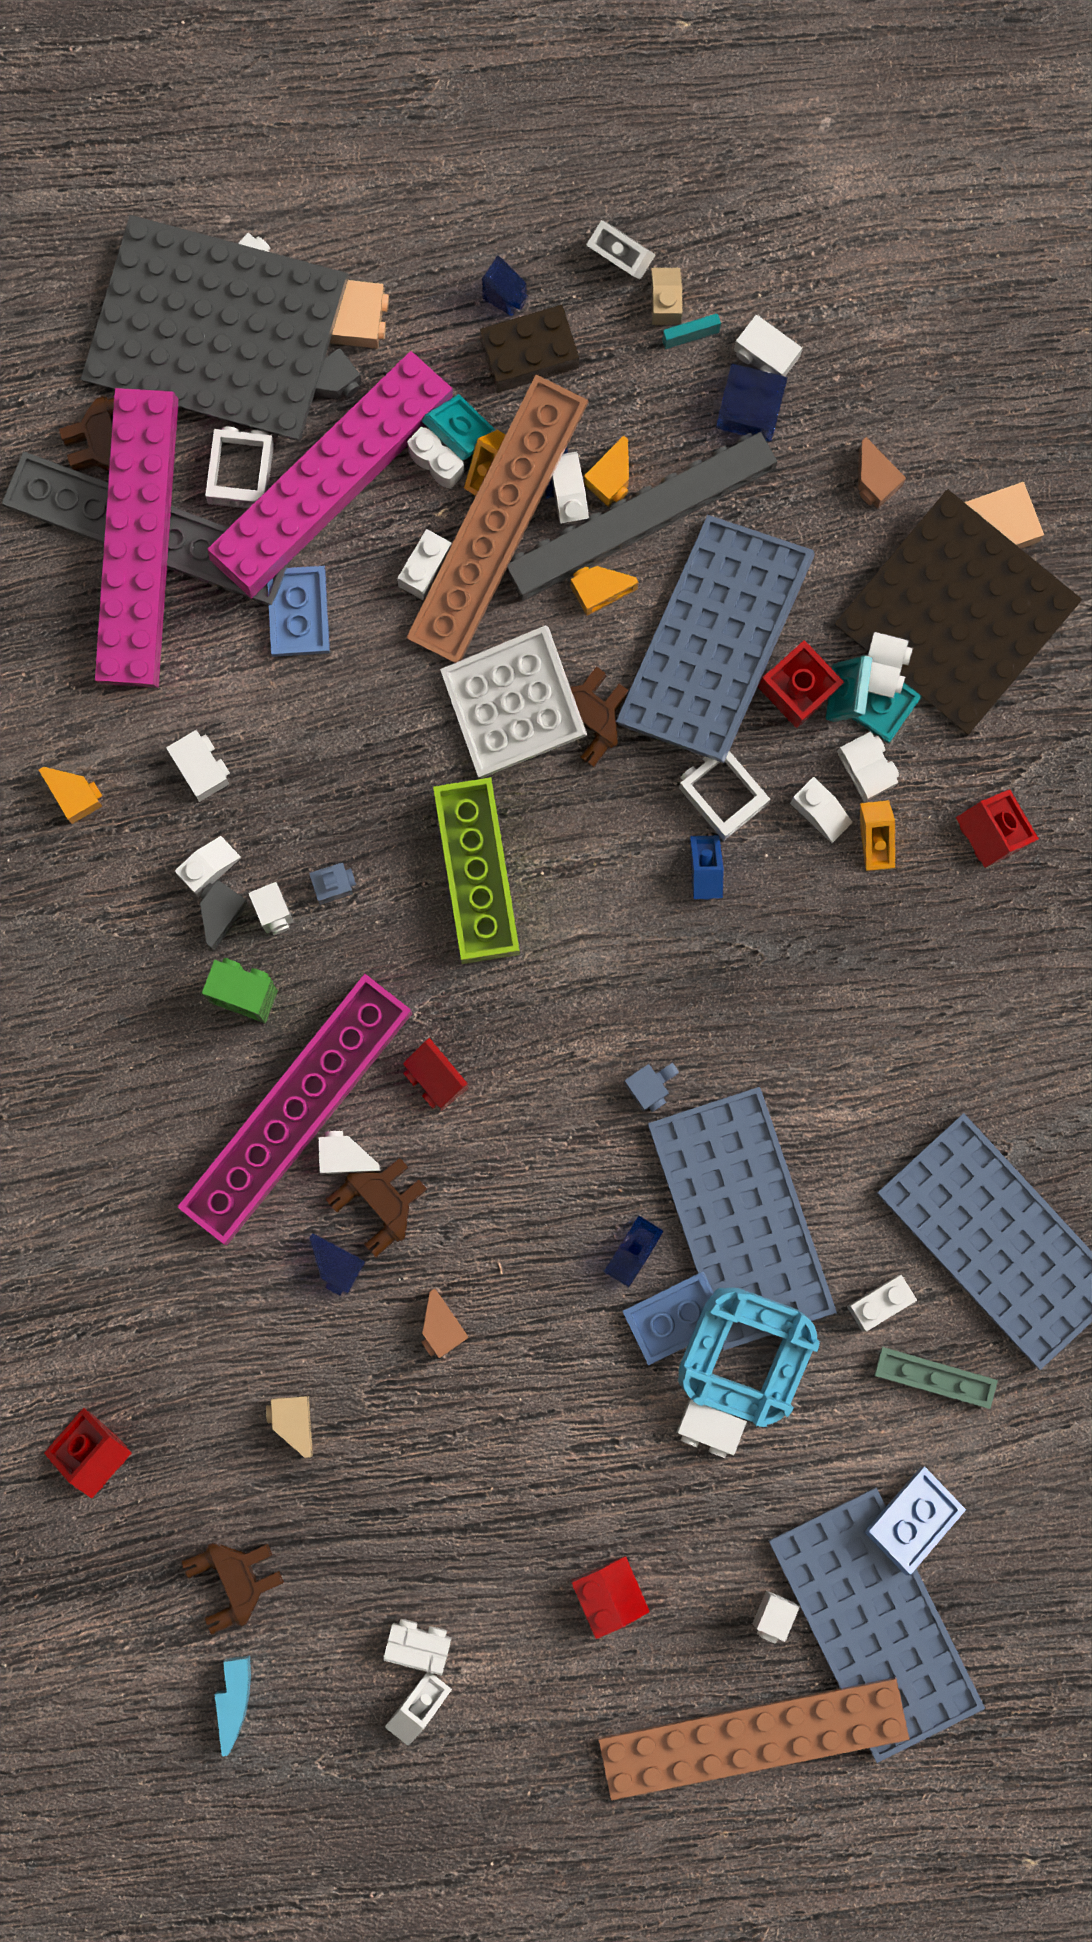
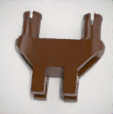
[59,396,114,472]
[570,666,629,768]
[325,1158,427,1258]
[181,1543,284,1635]

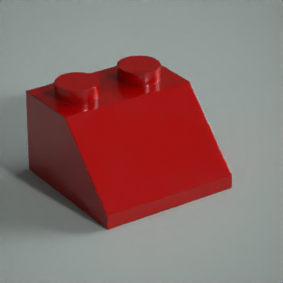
[757,640,844,729]
[955,789,1039,868]
[403,1038,469,1111]
[44,1408,132,1499]
[571,1556,650,1639]

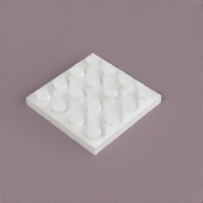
[440,625,587,778]

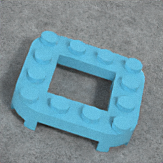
[678,1288,819,1427]

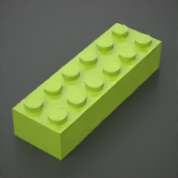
[433,777,520,964]

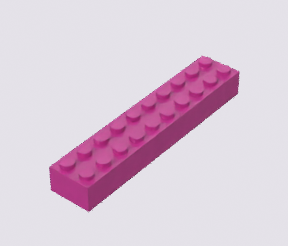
[207,351,453,599]
[95,388,179,688]
[178,974,412,1245]

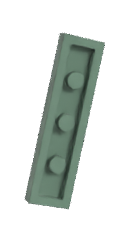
[874,1347,998,1409]

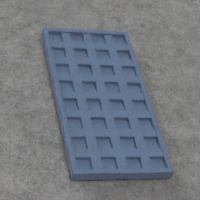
[616,515,815,763]
[647,1087,837,1350]
[876,1113,1092,1370]
[768,1487,985,1763]

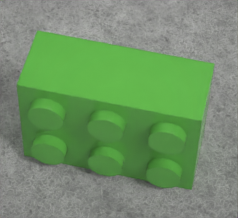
[202,958,278,1024]

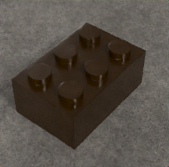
[480,304,580,393]

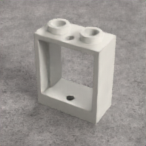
[205,426,274,509]
[679,751,770,841]

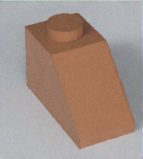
[858,437,906,509]
[421,1288,469,1358]

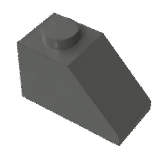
[314,348,362,400]
[200,879,248,951]

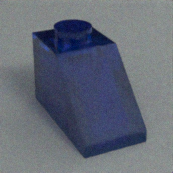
[482,255,528,316]
[604,1216,664,1287]
[310,1233,366,1296]

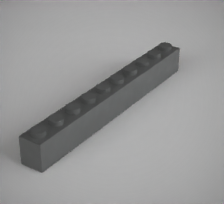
[506,432,778,602]

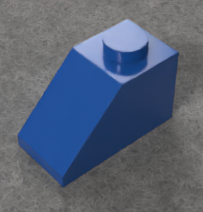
[690,835,724,900]

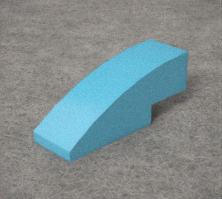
[215,1656,251,1756]

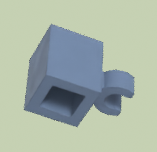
[309,863,356,905]
[623,1063,679,1112]

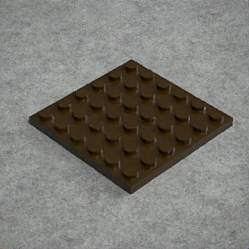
[835,489,1083,735]

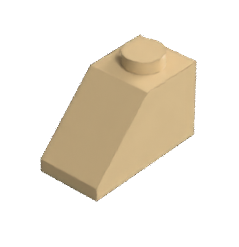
[651,268,682,325]
[266,1396,313,1458]

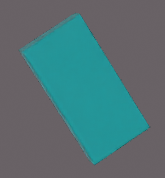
[662,314,721,349]

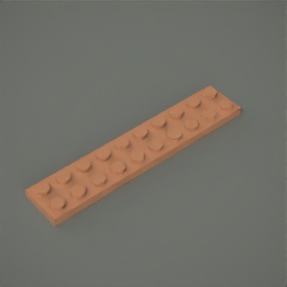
[406,375,589,663]
[599,1677,910,1800]

